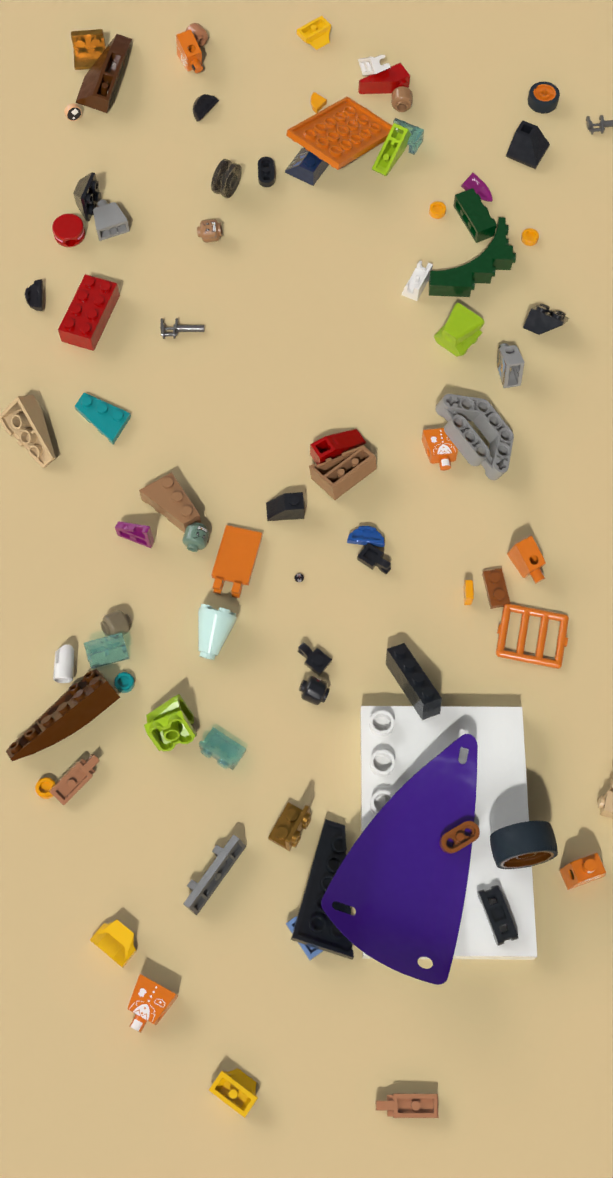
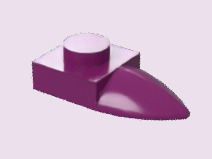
[461,173,493,202]

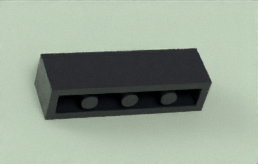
[386,643,442,720]

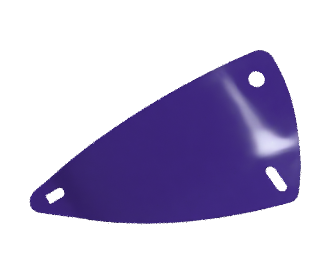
[321,734,478,985]

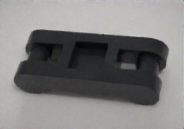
[477,885,518,946]

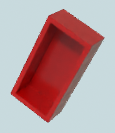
[58,274,120,351]

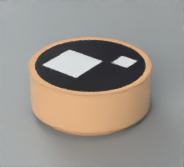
[64,103,82,121]

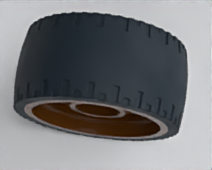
[490,821,558,869]

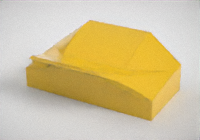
[297,16,331,50]
[90,919,137,968]
[209,1068,258,1118]

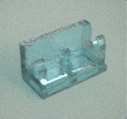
[84,633,129,669]

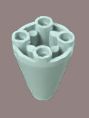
[198,604,237,660]

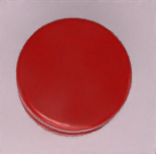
[52,214,85,247]

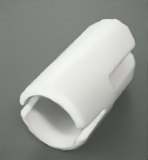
[53,644,74,683]

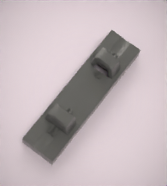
[183,835,246,915]

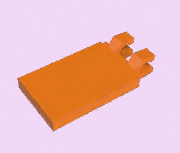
[211,525,263,598]

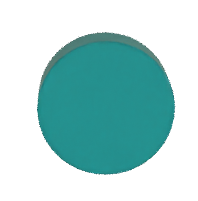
[114,672,135,693]

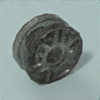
[211,159,242,198]

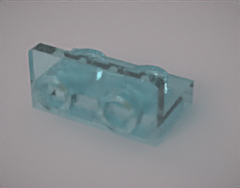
[199,727,246,770]

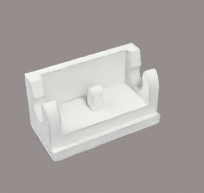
[358,55,391,75]
[402,261,433,301]

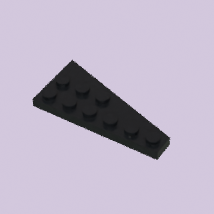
[291,819,354,960]

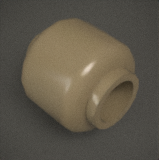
[101,610,131,638]

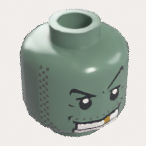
[182,522,209,552]

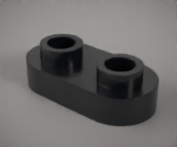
[258,157,275,187]

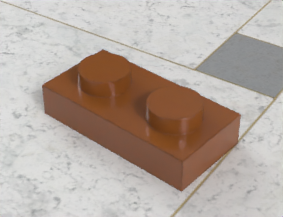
[482,568,510,609]

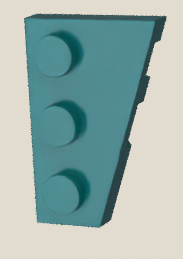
[75,393,131,445]

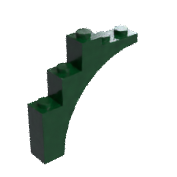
[429,217,516,297]

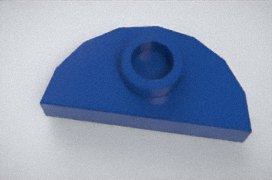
[347,526,385,547]

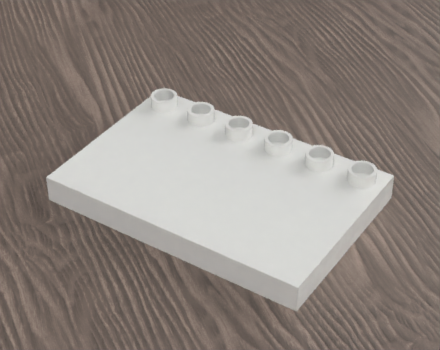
[360,706,537,960]

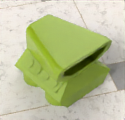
[434,303,484,357]
[144,694,197,751]

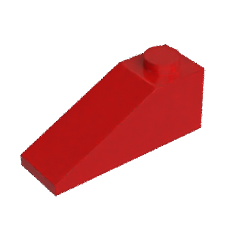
[358,63,410,94]

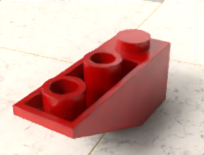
[310,429,366,465]

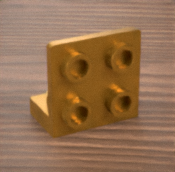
[71,29,106,70]
[268,802,311,851]

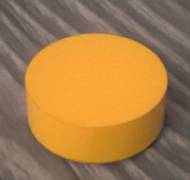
[429,201,446,219]
[521,228,539,246]
[35,777,56,799]

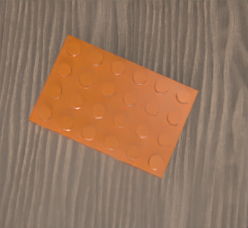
[286,97,392,170]

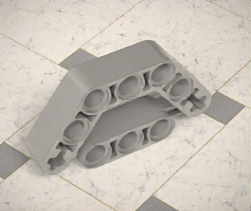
[435,394,514,481]

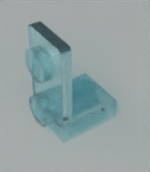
[393,118,424,155]

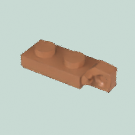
[49,754,100,805]
[375,1094,439,1118]

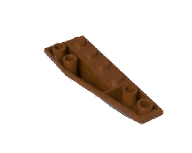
[76,34,132,113]
[6,669,120,761]

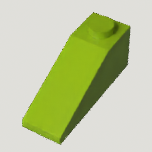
[372,123,412,176]

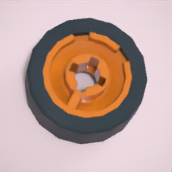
[528,81,560,114]

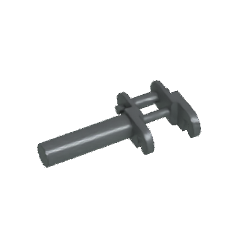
[586,115,613,135]
[160,318,204,339]

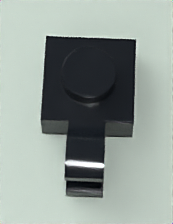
[357,543,391,574]
[298,642,332,676]

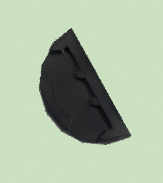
[193,94,219,122]
[25,279,43,311]

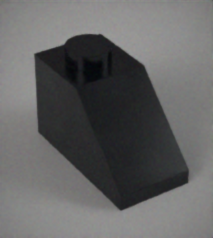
[266,492,304,521]

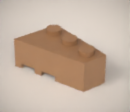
[309,445,377,500]
[139,472,201,532]

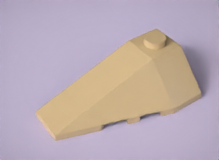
[0,395,56,468]

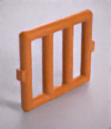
[496,604,569,669]

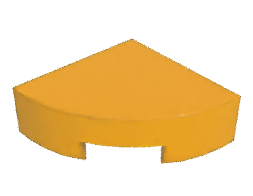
[311,92,327,113]

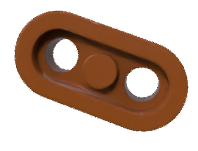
[439,821,480,854]

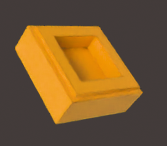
[463,580,474,605]

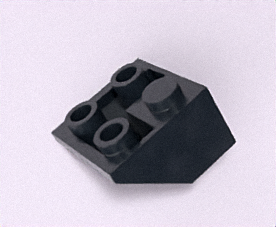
[506,120,550,169]
[73,172,101,221]
[523,303,569,335]

